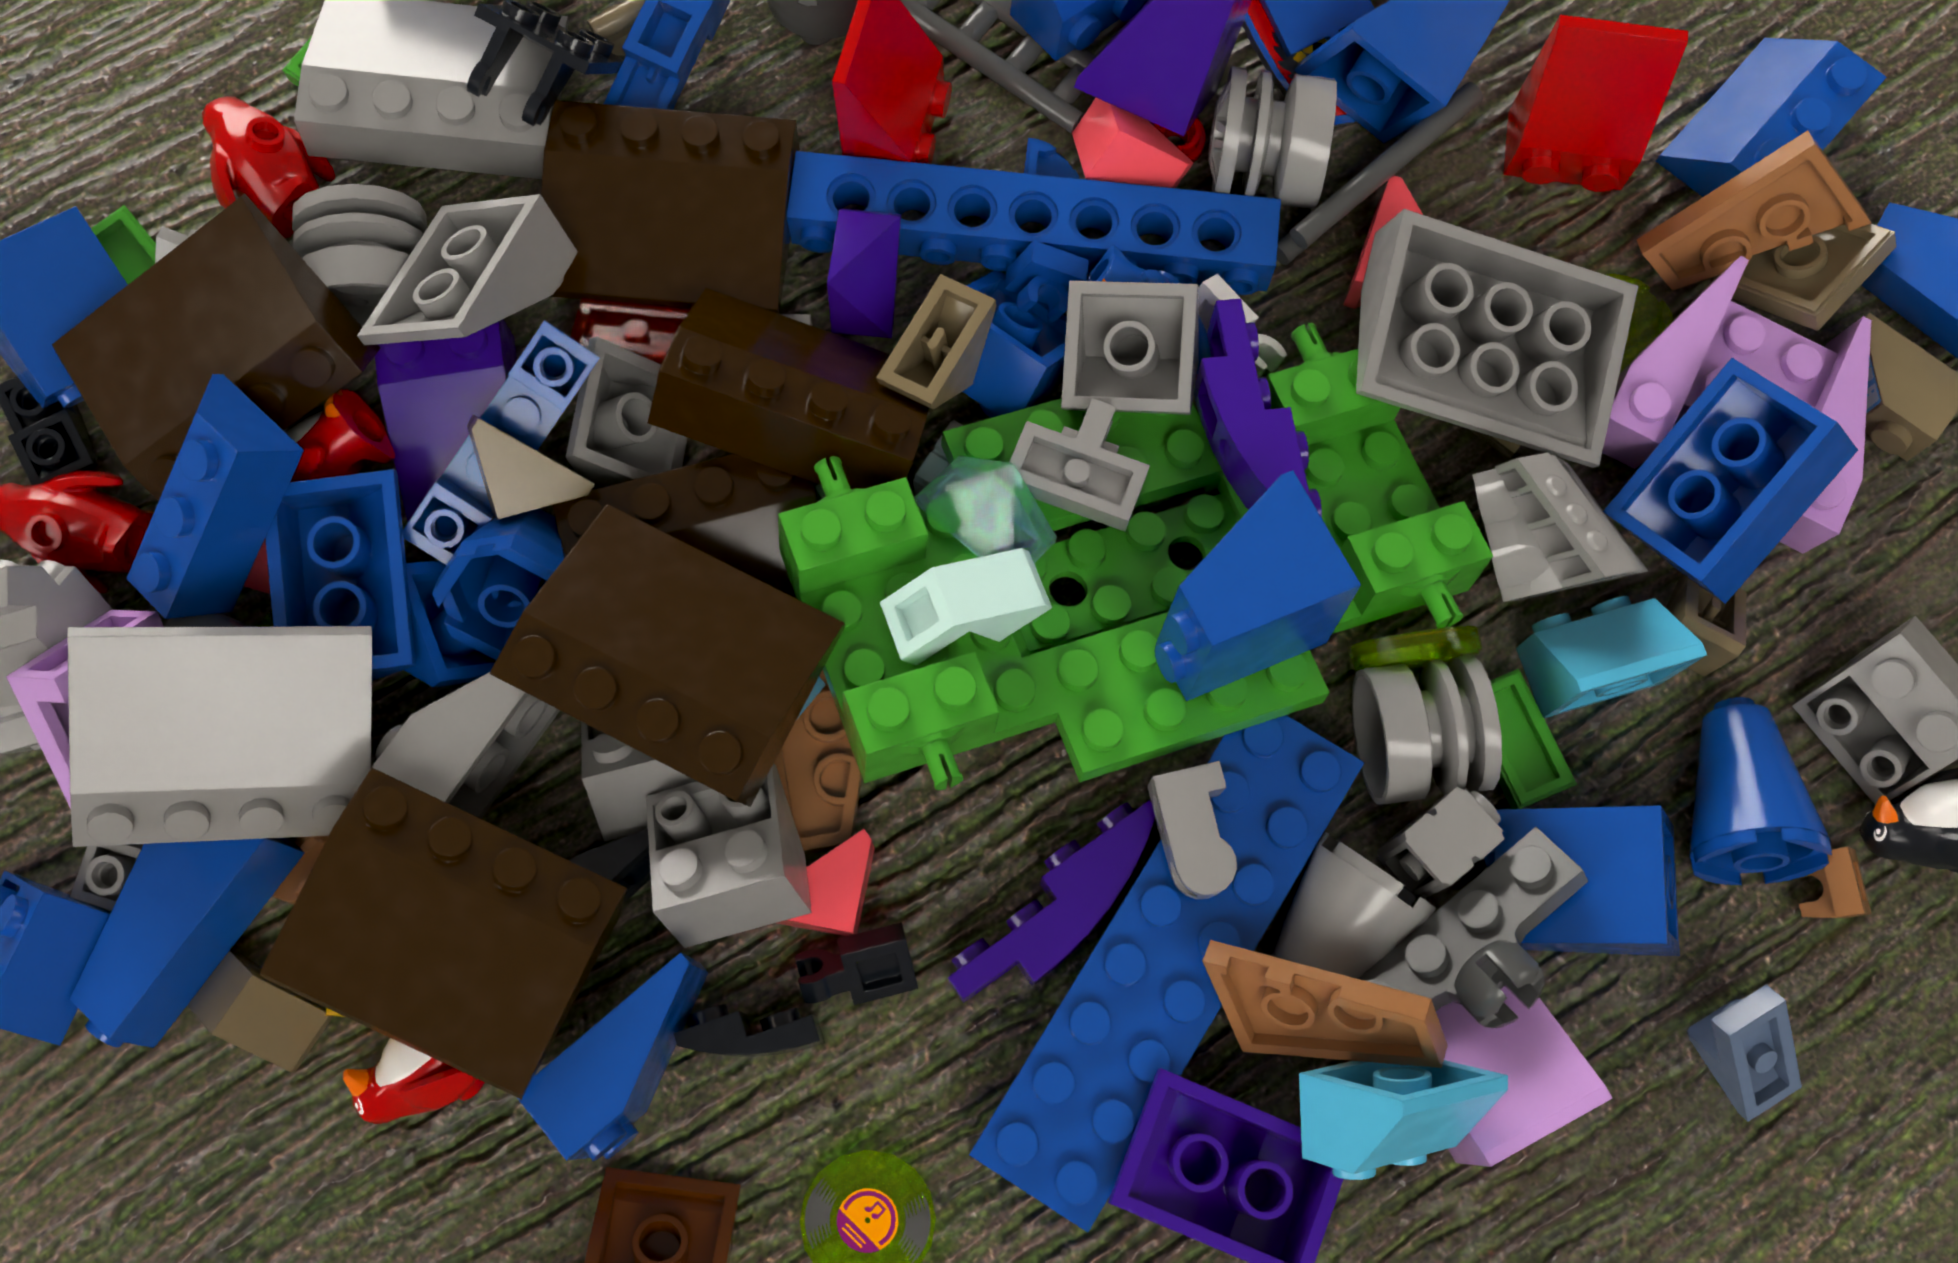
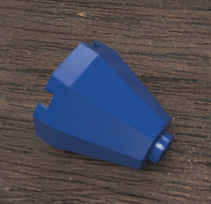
[432,508,566,660]

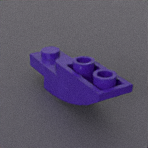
[1194,298,1322,518]
[948,800,1155,1003]

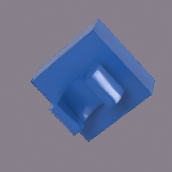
[1004,240,1089,323]

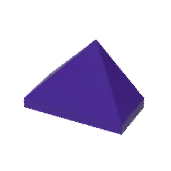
[827,208,902,338]

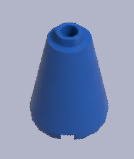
[1689,697,1832,885]

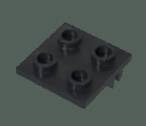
[467,0,624,126]

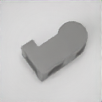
[1147,761,1237,900]

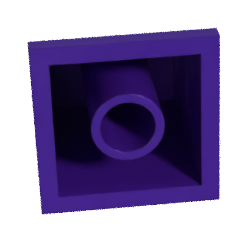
[1074,0,1252,136]

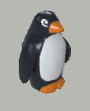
[1859,768,1958,873]

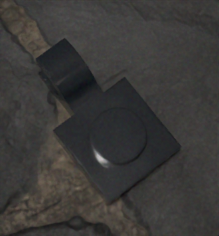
[795,922,919,1005]

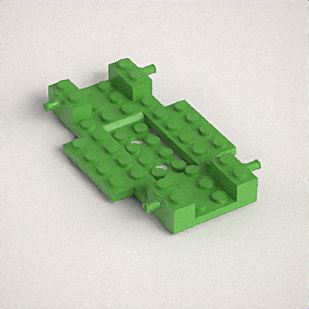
[778,323,1493,790]

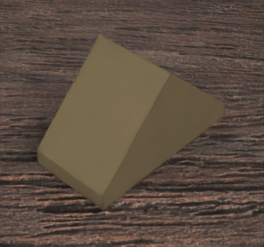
[876,274,997,410]
[467,415,594,519]
[1666,573,1746,677]
[187,948,334,1073]

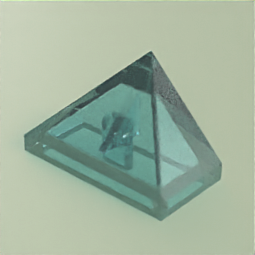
[914,456,1057,563]

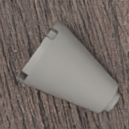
[1271,832,1436,979]

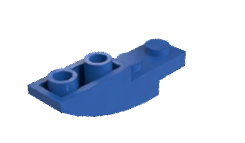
[604,0,730,110]

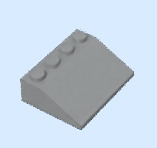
[294,0,569,179]
[1356,209,1638,468]
[67,626,372,847]

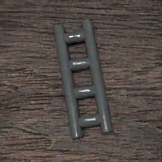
[900,0,1096,134]
[1277,82,1483,265]

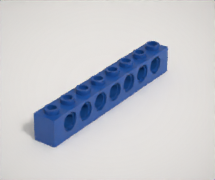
[786,151,1281,295]

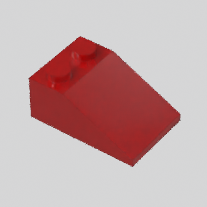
[832,0,952,164]
[1503,15,1689,192]

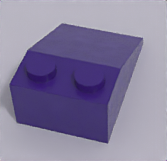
[375,319,517,522]
[1108,1068,1343,1263]

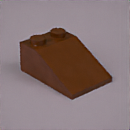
[584,1167,741,1263]

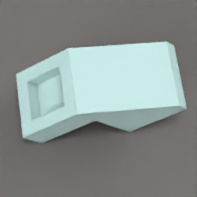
[880,548,1052,665]

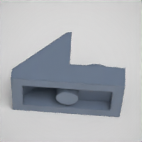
[1687,984,1802,1122]

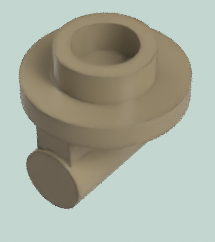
[587,0,645,59]

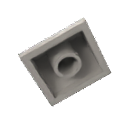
[1061,281,1199,415]
[566,336,687,488]

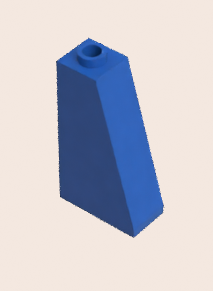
[70,838,305,1048]

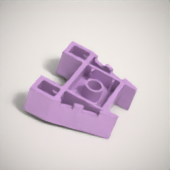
[1602,256,1872,554]

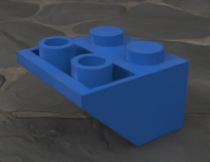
[0,870,111,1046]

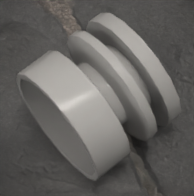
[1208,66,1337,209]
[292,184,427,327]
[1351,655,1502,804]

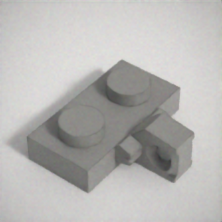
[1002,398,1150,532]

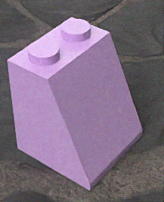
[1436,986,1613,1167]

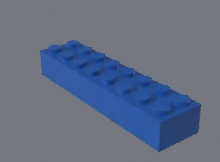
[969,715,1365,1232]

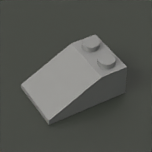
[357,194,578,345]
[369,672,560,819]

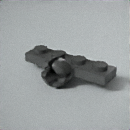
[1358,827,1588,1028]

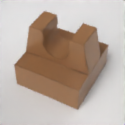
[1796,847,1872,918]

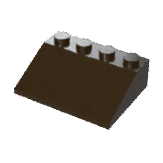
[541,100,800,314]
[52,194,381,501]
[647,288,929,489]
[552,454,818,599]
[489,504,846,807]
[260,768,627,1100]

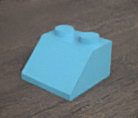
[1516,596,1707,718]
[1299,1060,1508,1180]

